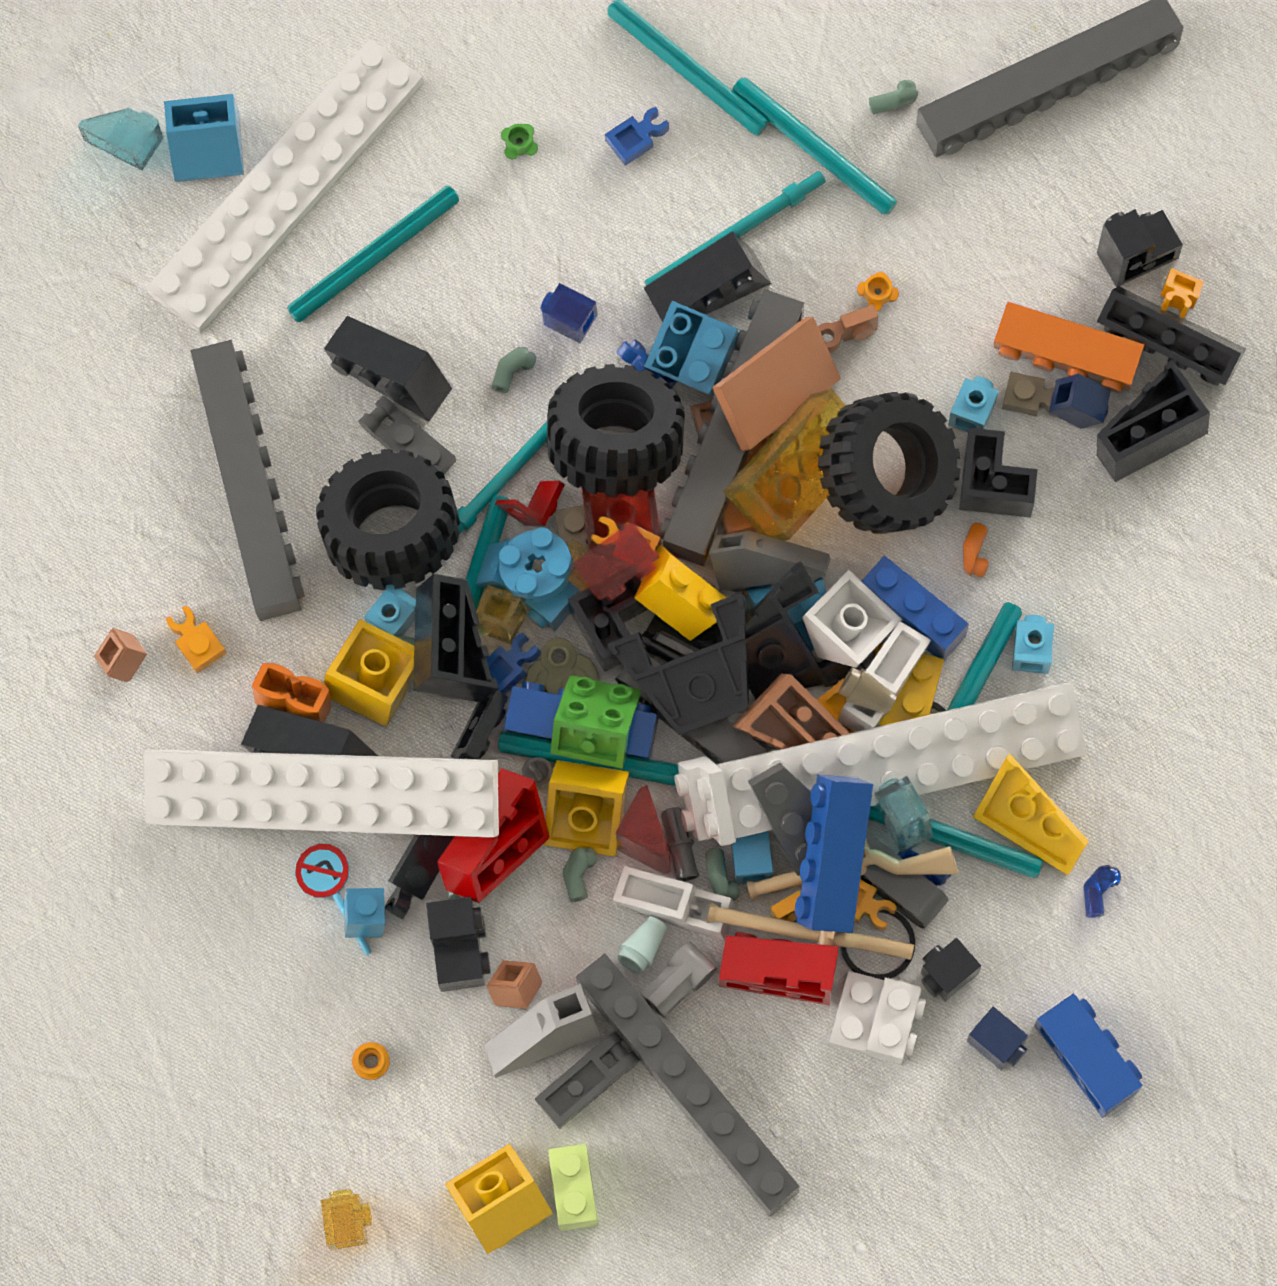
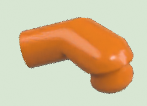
[963,523,989,578]

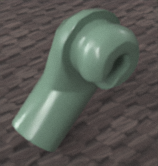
[869,80,918,115]
[491,347,536,393]
[563,847,597,902]
[705,847,740,901]

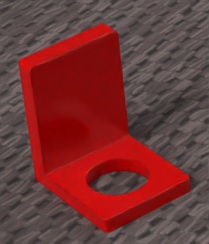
[495,480,565,526]

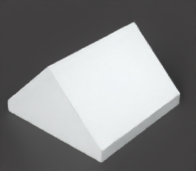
[802,570,902,668]

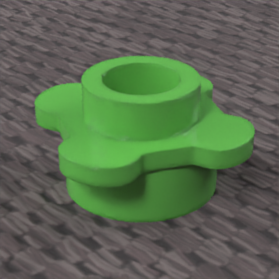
[501,124,538,160]

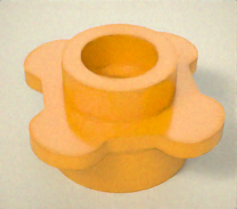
[857,272,899,312]

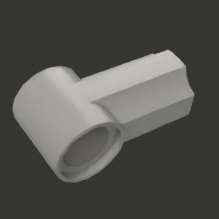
[641,941,718,1018]

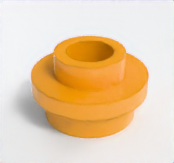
[352,1042,390,1080]

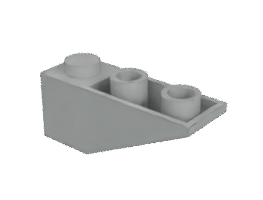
[484,984,601,1078]

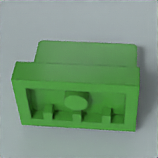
[550,675,641,769]

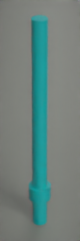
[644,171,826,285]
[457,421,547,533]

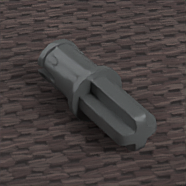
[661,807,700,882]

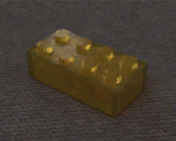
[723,388,877,541]

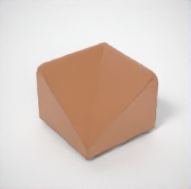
[94,628,147,682]
[486,960,542,1009]

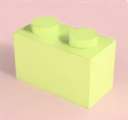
[548,1144,599,1232]

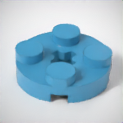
[499,527,573,602]

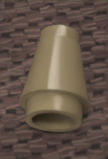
[839,667,897,715]

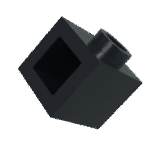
[921,937,981,1001]

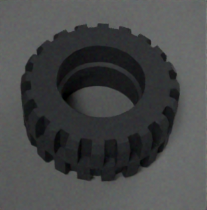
[547,364,685,497]
[818,392,961,534]
[316,449,460,590]

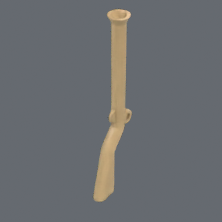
[747,839,959,902]
[707,901,915,960]

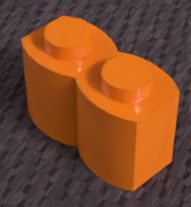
[252,663,332,722]

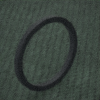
[840,910,915,980]

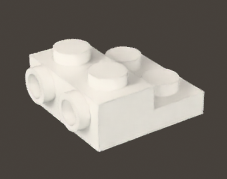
[674,756,736,846]
[829,971,927,1065]

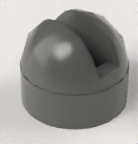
[522,757,553,787]

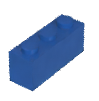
[861,555,969,661]
[1034,993,1143,1118]

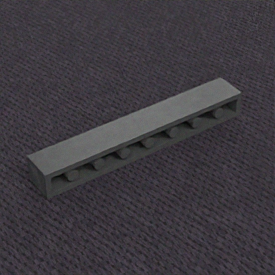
[916,0,1184,157]
[659,289,804,567]
[190,340,305,621]
[576,953,800,1217]

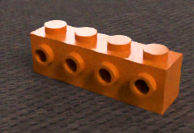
[994,301,1145,393]

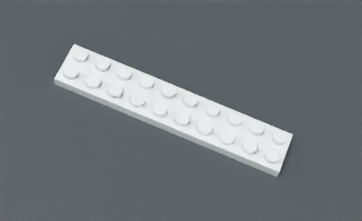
[146,39,424,333]
[717,683,1087,839]
[144,749,499,837]

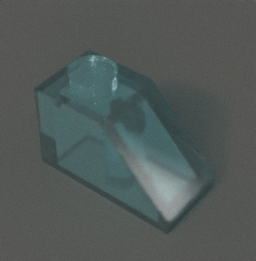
[78,108,164,171]
[874,776,933,854]

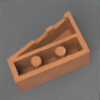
[731,673,849,750]

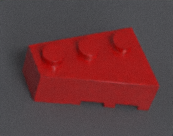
[437,768,550,903]
[719,932,839,1006]

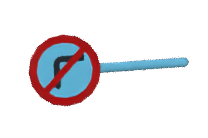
[295,843,371,955]

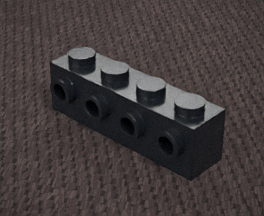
[1097,286,1246,386]

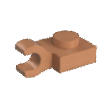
[818,304,879,353]

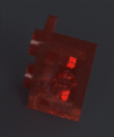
[572,521,660,601]

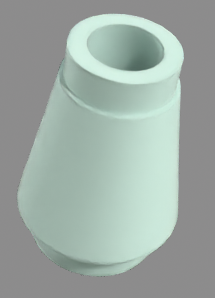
[617,916,667,974]

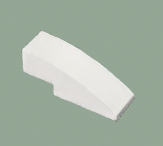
[837,621,931,732]
[612,866,737,941]

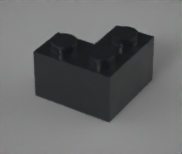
[1097,209,1183,287]
[959,428,1038,518]
[568,565,649,673]
[426,897,491,992]

